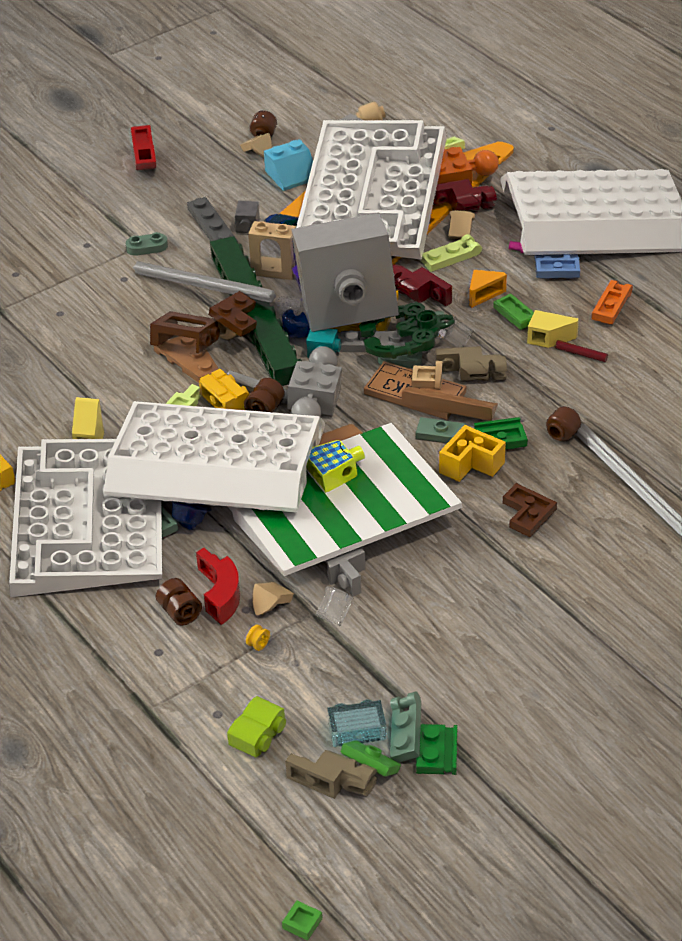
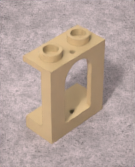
[248,221,296,280]

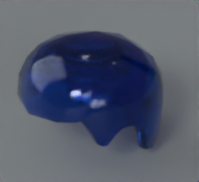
[282,309,310,339]

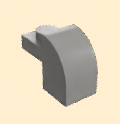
[327,547,365,597]

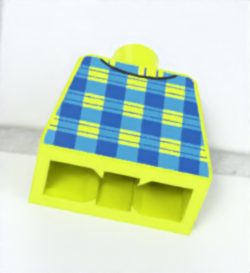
[306,440,365,493]

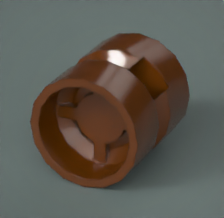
[244,378,285,413]
[156,578,202,626]

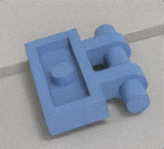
[535,254,580,279]

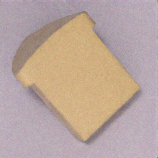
[240,133,272,157]
[449,211,475,239]
[412,361,442,389]
[253,582,294,615]

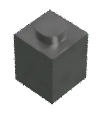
[235,201,260,233]

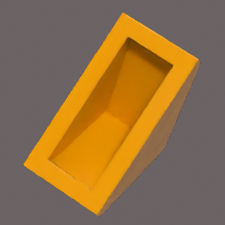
[469,270,507,308]

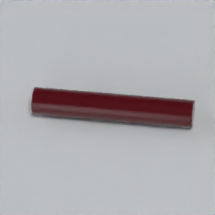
[555,340,608,362]

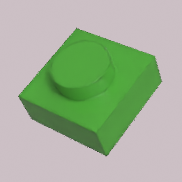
[282,900,323,941]

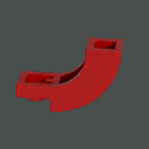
[131,125,157,171]
[196,548,240,625]

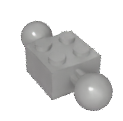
[287,346,342,417]

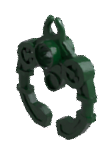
[359,302,455,359]

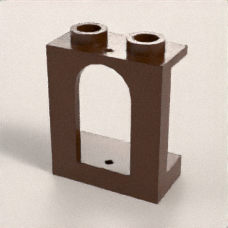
[150,311,220,353]

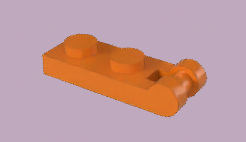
[592,280,633,325]

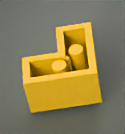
[439,425,506,482]

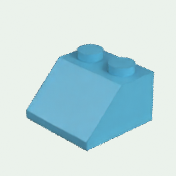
[264,139,313,191]

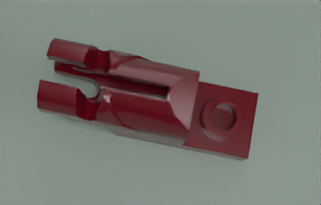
[433,179,497,211]
[393,265,452,307]

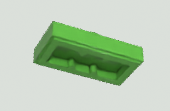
[493,293,534,330]
[340,740,401,777]

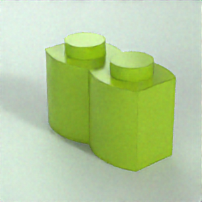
[227,696,286,758]

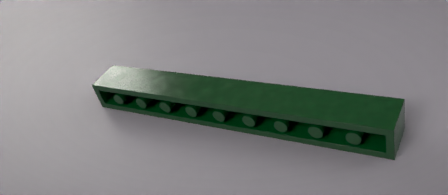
[210,236,302,386]

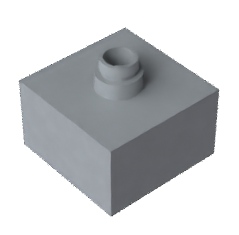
[291,212,399,332]

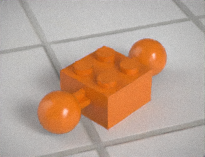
[437,147,499,185]

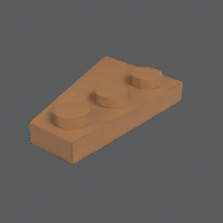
[154,336,219,383]

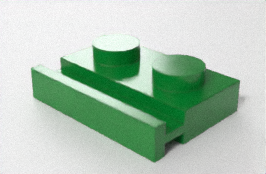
[474,417,528,449]
[416,724,458,775]

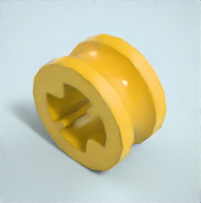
[246,624,270,651]

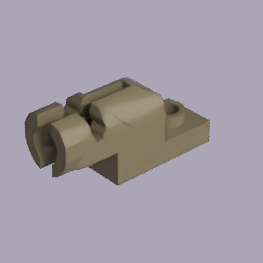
[436,346,507,381]
[286,750,377,799]

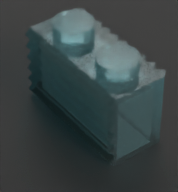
[327,699,386,748]

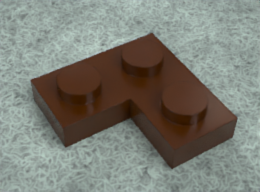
[208,291,257,337]
[502,483,557,537]

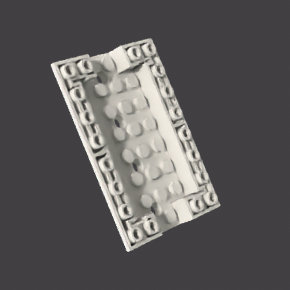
[104,401,325,512]

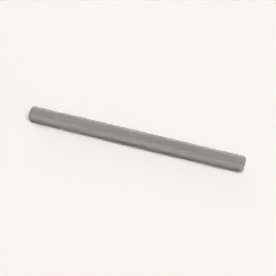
[133,261,276,303]
[575,424,682,536]

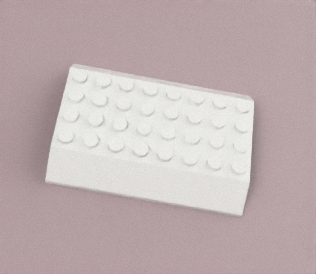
[500,169,682,255]

